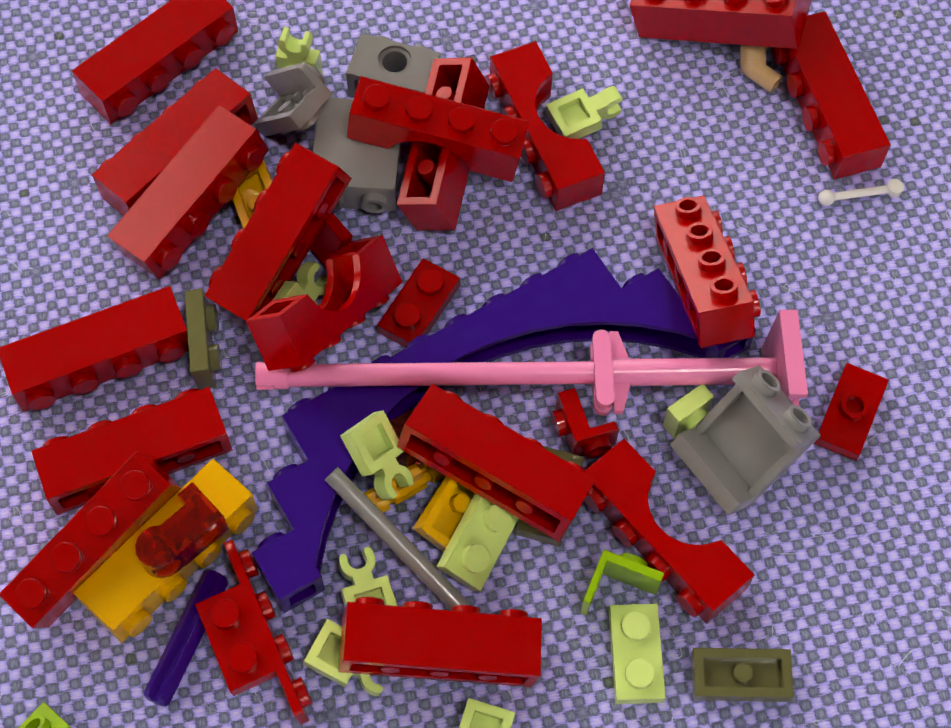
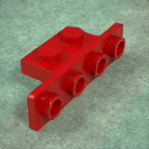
[195,539,313,725]

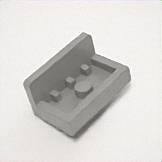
[253,62,332,136]

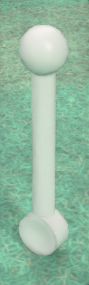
[818,179,904,206]

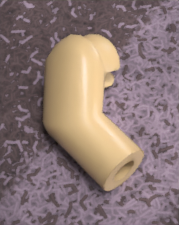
[740,45,783,93]

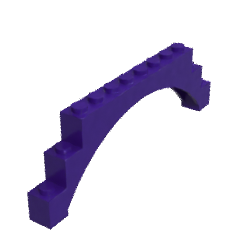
[252,248,756,613]

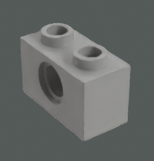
[346,33,441,98]

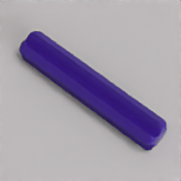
[144,569,228,707]

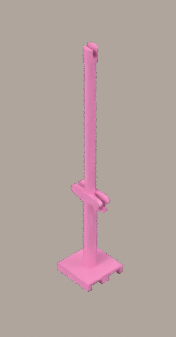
[255,310,808,416]

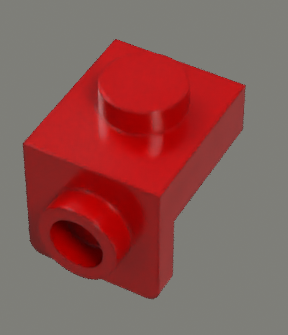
[551,388,619,458]

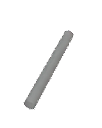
[325,467,470,611]

